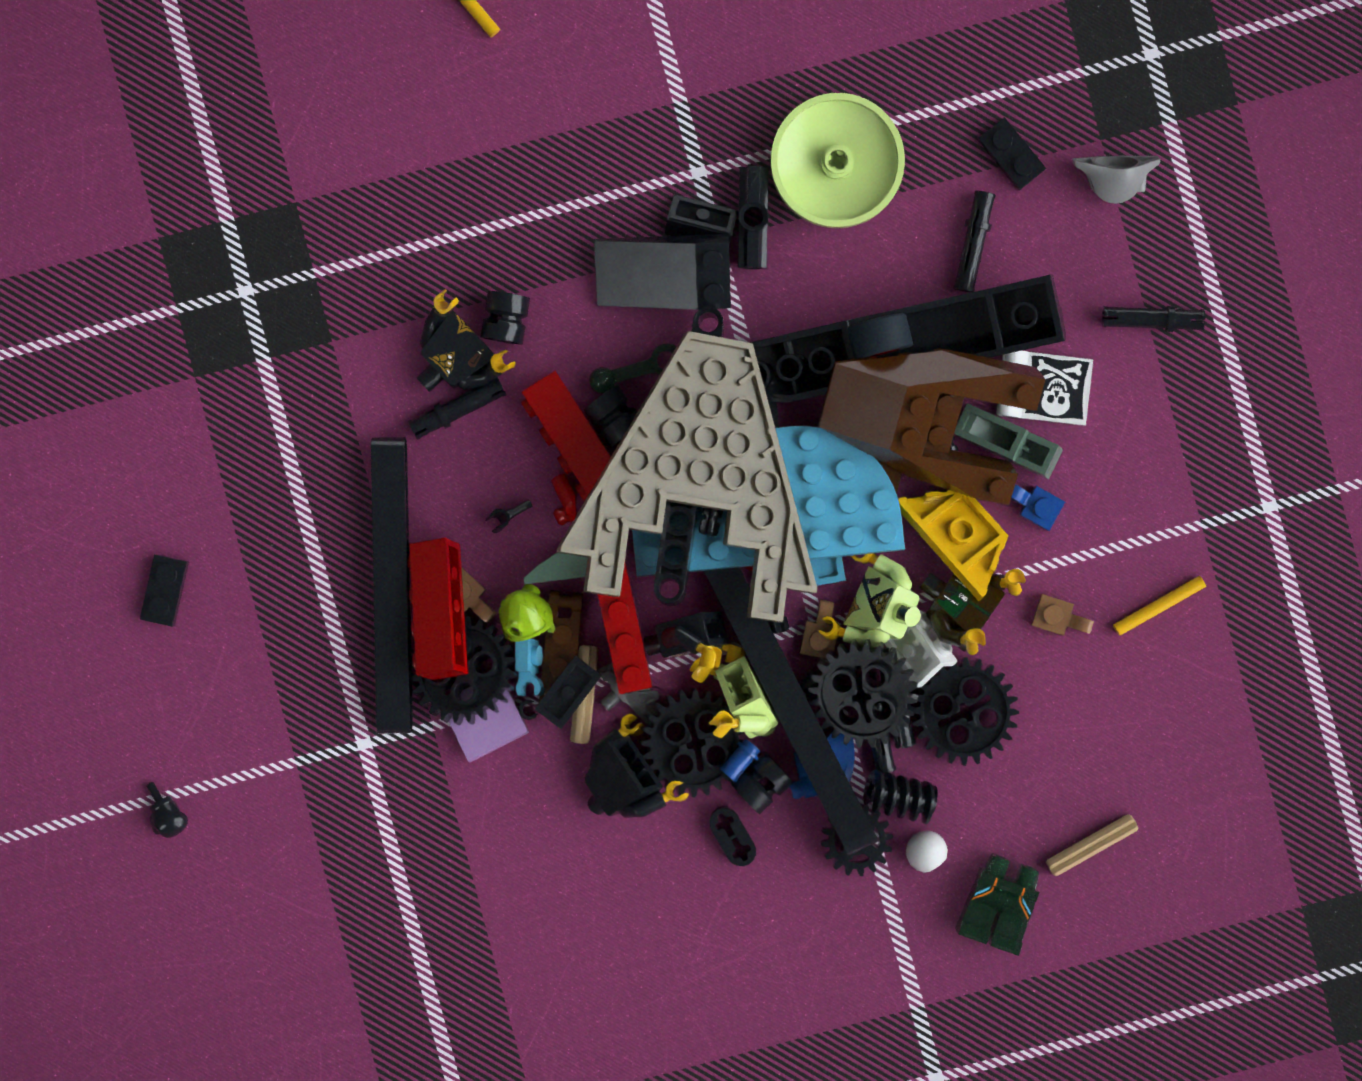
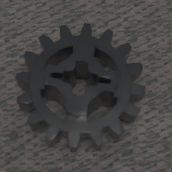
[820,804,893,876]

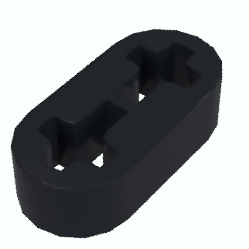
[709,806,756,866]

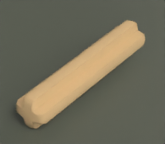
[570,645,599,744]
[1046,815,1138,876]

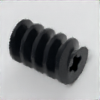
[863,769,938,824]

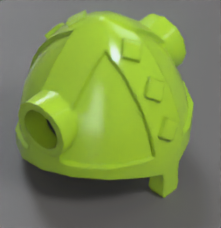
[498,584,555,642]

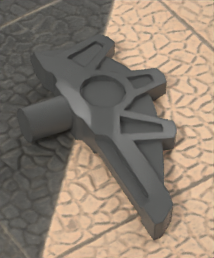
[597,662,659,727]

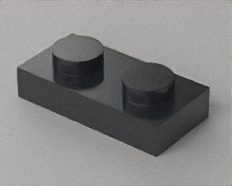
[978,117,1046,191]
[140,554,189,627]
[535,655,602,729]

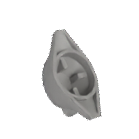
[1072,156,1161,204]

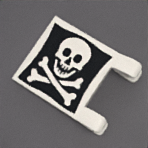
[996,351,1093,426]

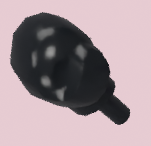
[146,782,188,838]

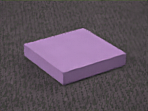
[449,686,529,762]

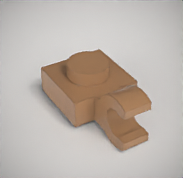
[462,568,496,623]
[1031,594,1094,636]
[800,599,837,659]

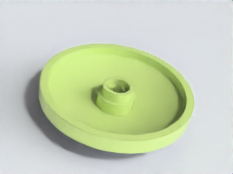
[770,93,905,228]

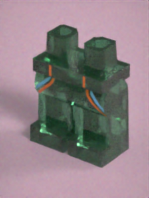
[955,853,1040,956]

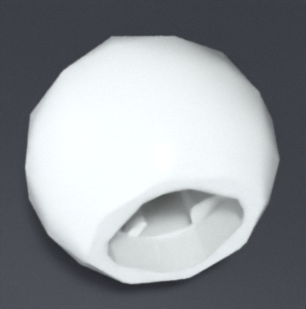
[906,830,948,873]

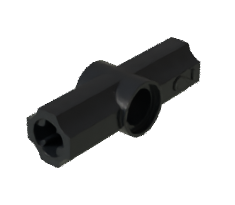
[738,166,769,270]

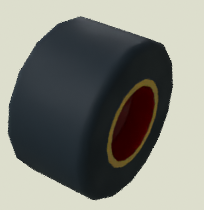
[847,313,913,359]

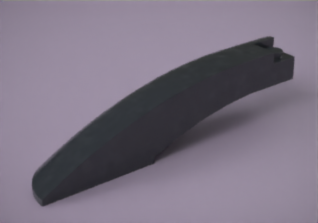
[749,274,1066,402]

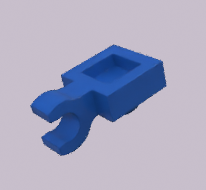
[1011,484,1065,531]

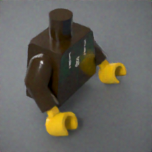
[919,569,1026,655]

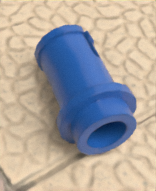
[719,738,761,782]

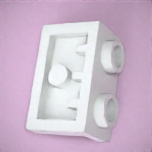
[884,610,957,687]

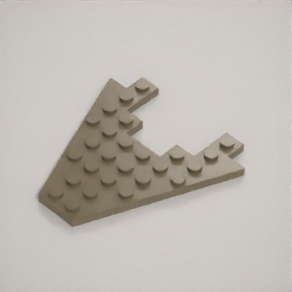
[557,331,817,623]

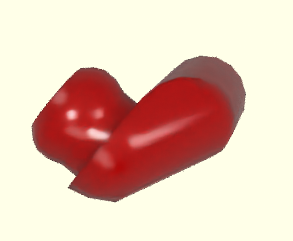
[551,474,577,526]

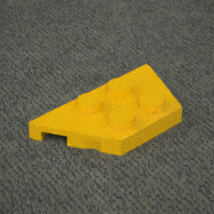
[898,490,1008,601]

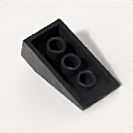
[594,234,731,310]

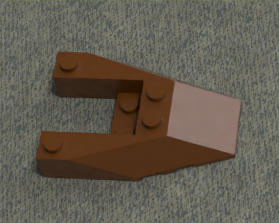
[818,348,1046,505]

